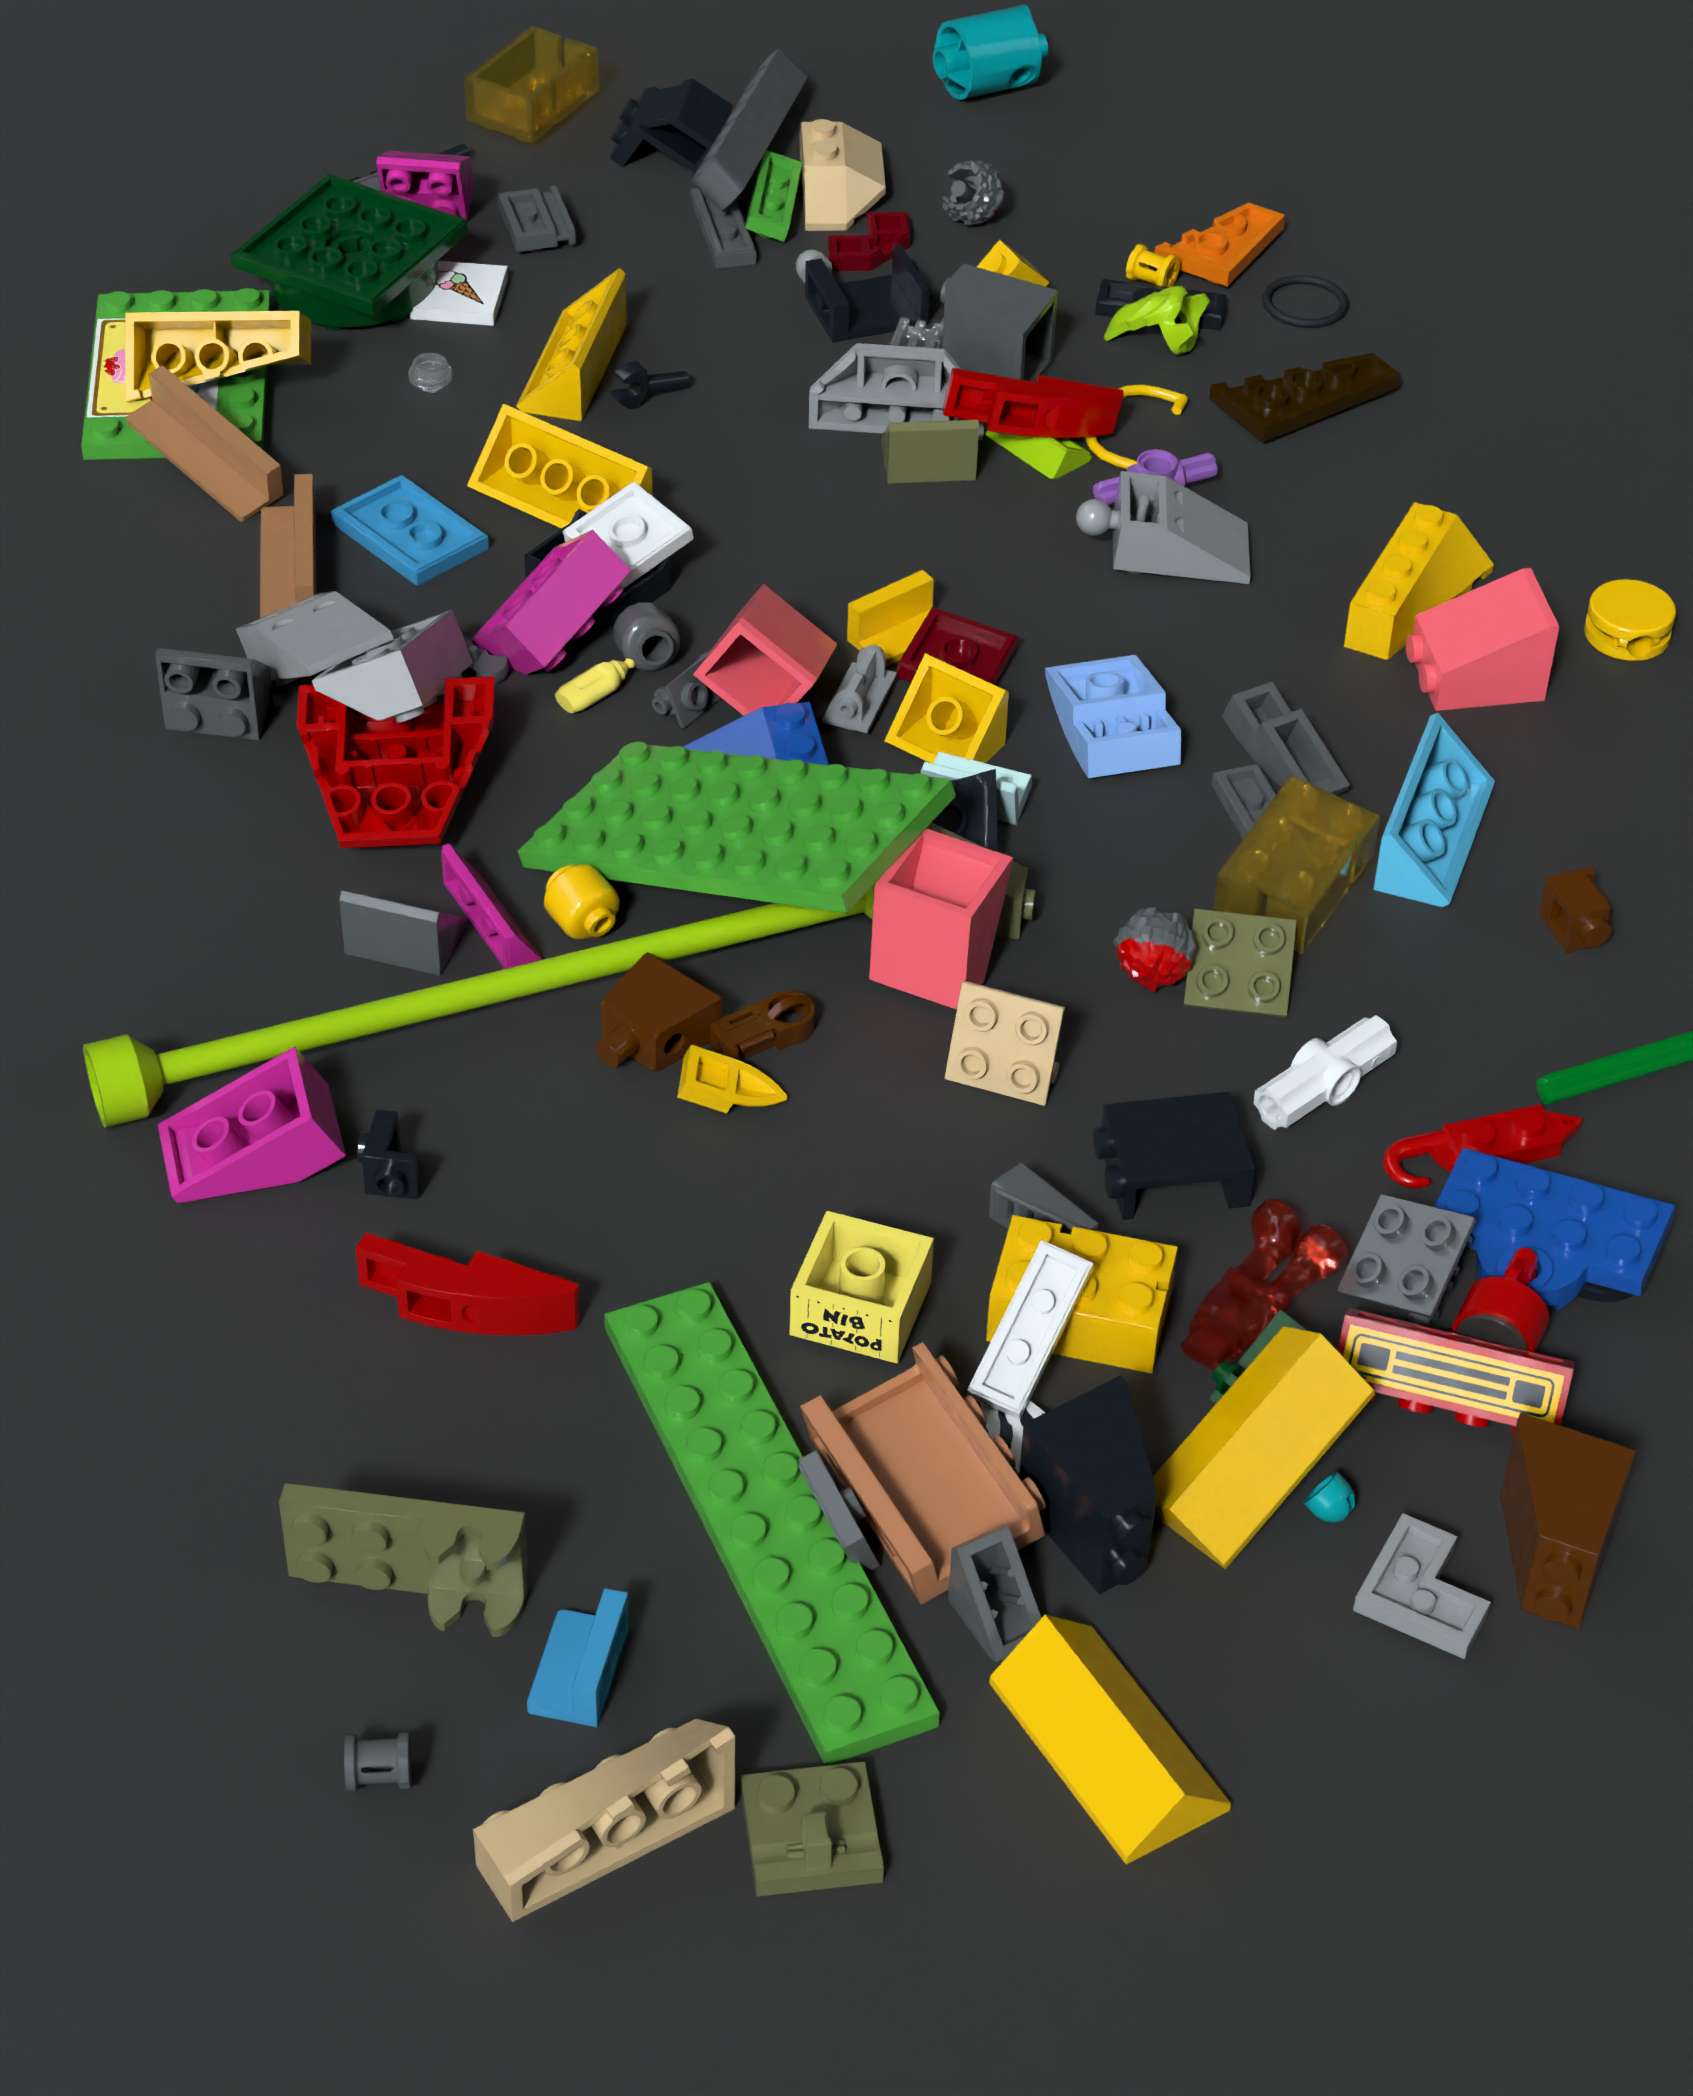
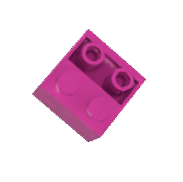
[376,151,474,220]

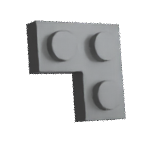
[1353,1513,1491,1659]

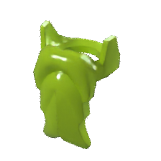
[1103,286,1210,355]

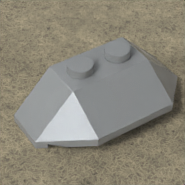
[809,343,984,440]

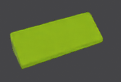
[984,423,1092,479]

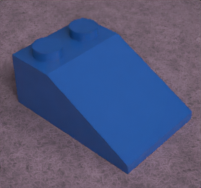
[683,702,829,765]

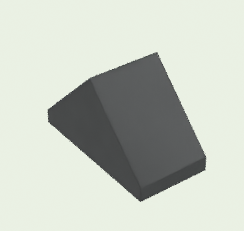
[948,1525,1041,1662]

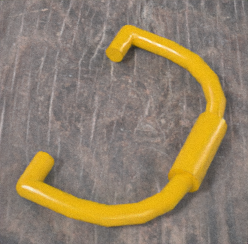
[1085,384,1188,469]

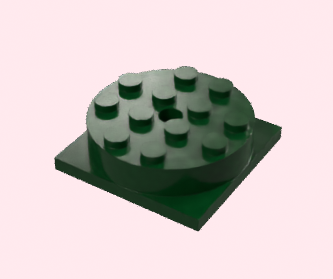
[231,174,469,331]

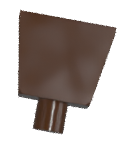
[595,952,722,1071]

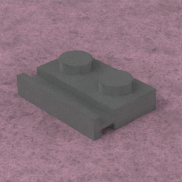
[498,186,576,252]

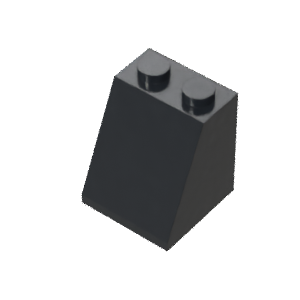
[1019,1375,1157,1594]

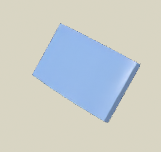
[1045,655,1181,778]

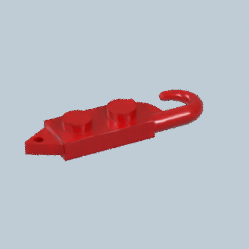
[1383,1104,1583,1189]

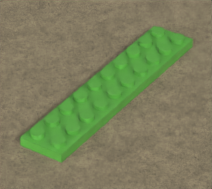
[604,1282,940,1766]

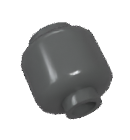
[613,603,681,671]

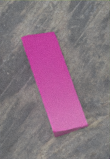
[441,844,542,969]

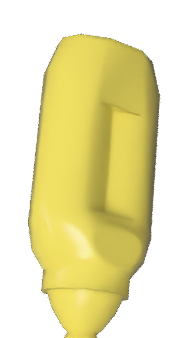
[555,659,635,713]

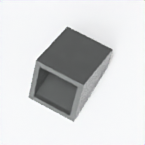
[939,263,1058,382]

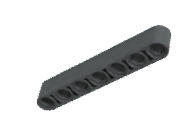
[691,48,808,210]

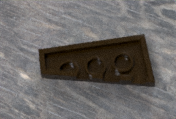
[1209,353,1400,442]

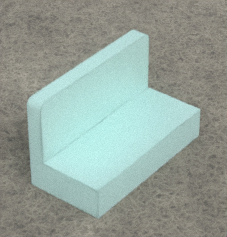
[920,751,1032,825]

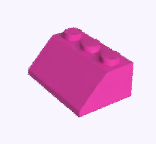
[471,530,631,675]

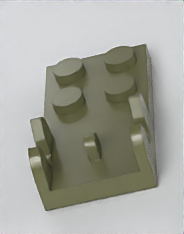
[279,1483,529,1637]

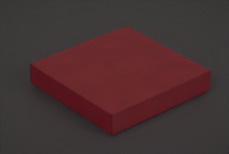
[896,607,1019,686]

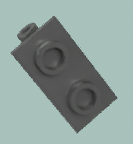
[652,649,721,728]

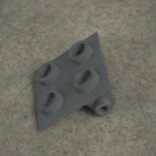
[1337,1194,1477,1326]

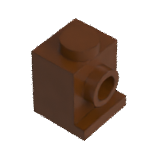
[1539,866,1612,953]

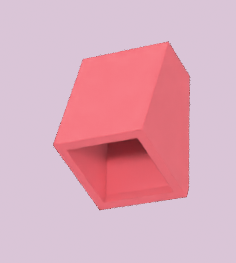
[1406,568,1559,711]
[693,584,837,716]
[869,828,1013,1010]

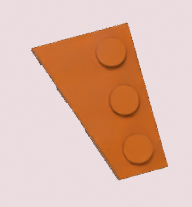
[1154,203,1285,286]

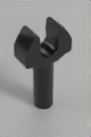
[610,361,690,409]

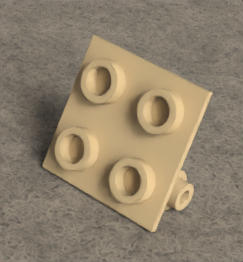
[944,980,1065,1106]

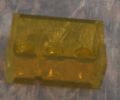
[464,26,599,143]
[1214,775,1380,954]

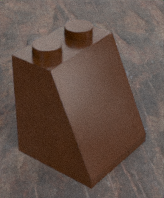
[1500,1412,1636,1629]

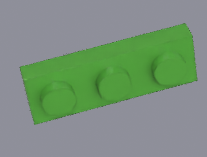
[745,150,802,242]

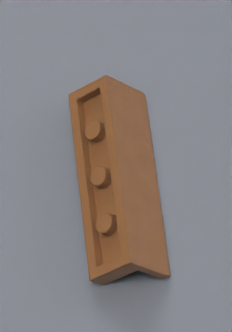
[126,365,283,522]
[260,474,317,618]

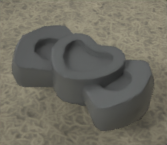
[461,637,509,685]

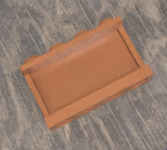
[800,1342,1046,1605]

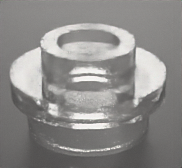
[408,353,452,392]

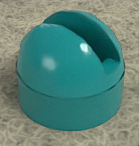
[1303,1471,1355,1523]

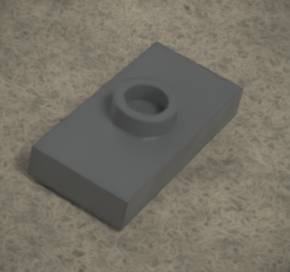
[798,1450,880,1574]

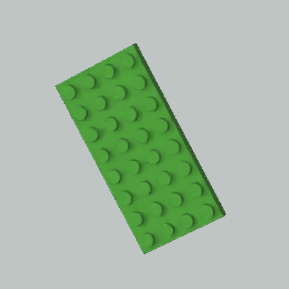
[518,742,956,913]

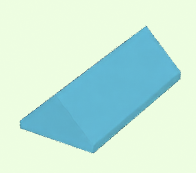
[1373,712,1495,907]

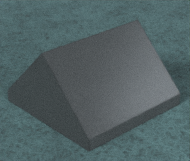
[339,890,469,976]

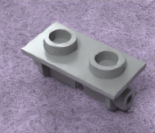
[822,645,897,734]

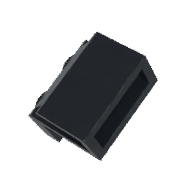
[610,78,733,173]

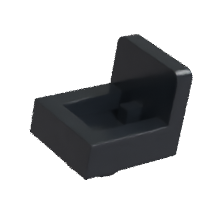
[357,1109,421,1199]

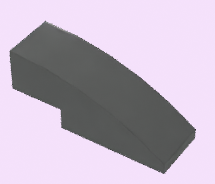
[1222,681,1350,805]

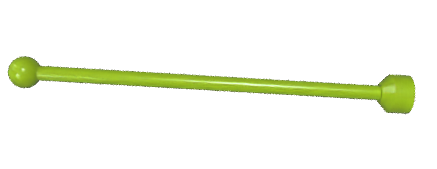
[83,878,880,1128]

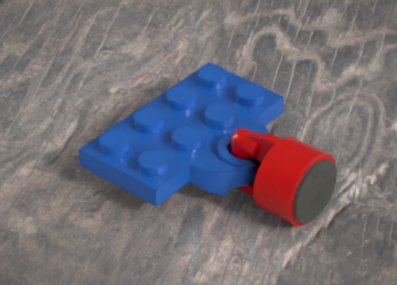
[1434,1148,1675,1352]

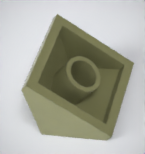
[881,420,979,484]

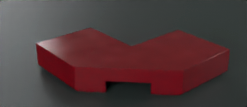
[827,212,910,271]

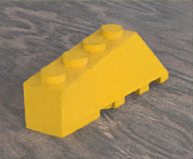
[125,311,311,403]
[1344,502,1494,660]

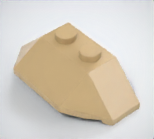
[799,119,886,231]

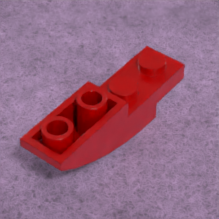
[942,368,1124,438]
[356,1232,581,1336]

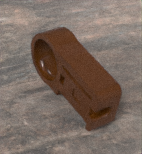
[710,990,815,1061]

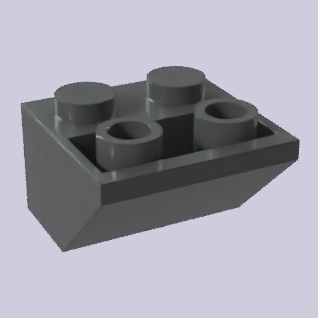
[155,648,274,740]

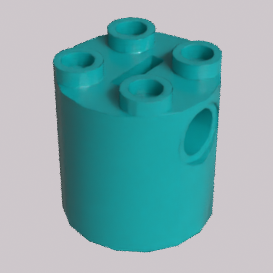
[933,4,1048,100]

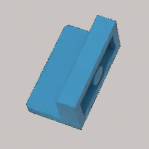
[527,1588,629,1727]

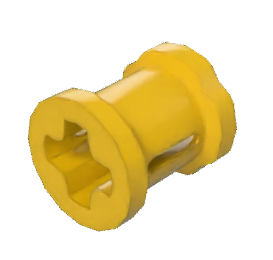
[1126,244,1180,287]

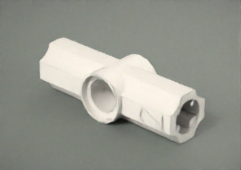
[1253,1015,1397,1130]

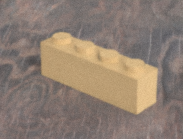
[473,1719,735,1922]

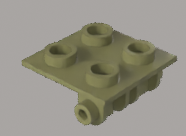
[1183,909,1297,1018]

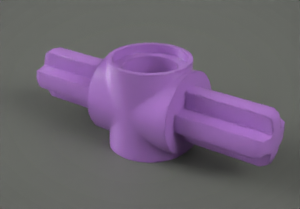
[1093,449,1218,505]

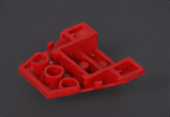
[297,676,496,848]

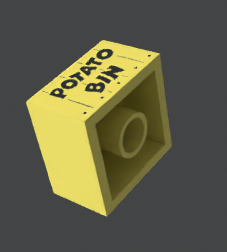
[790,1211,934,1364]

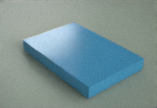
[331,475,489,587]

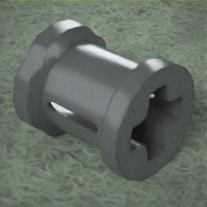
[344,1731,411,1792]

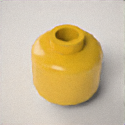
[544,864,620,940]

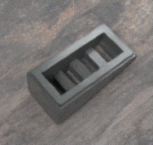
[989,1163,1098,1234]

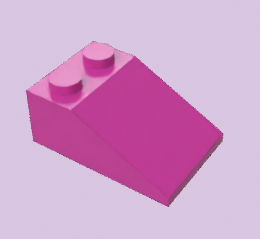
[157,1046,346,1203]

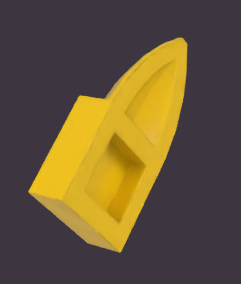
[677,1045,787,1114]

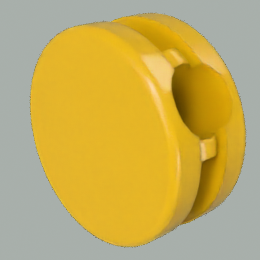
[1584,579,1676,661]

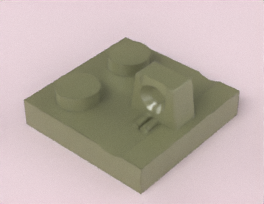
[740,1761,884,1897]

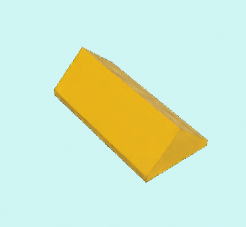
[516,268,627,421]
[467,404,653,529]
[1152,1326,1375,1570]
[989,1615,1231,1865]

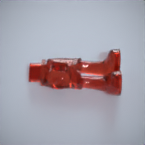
[1181,1199,1348,1370]

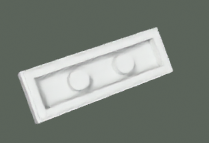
[967,1240,1094,1420]

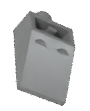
[1076,471,1251,584]
[236,591,394,686]

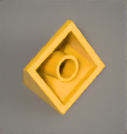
[884,653,1009,764]

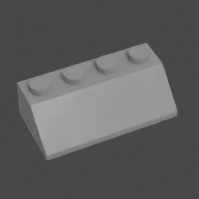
[312,610,473,723]

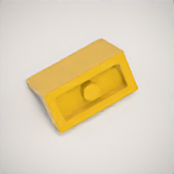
[847,570,934,667]

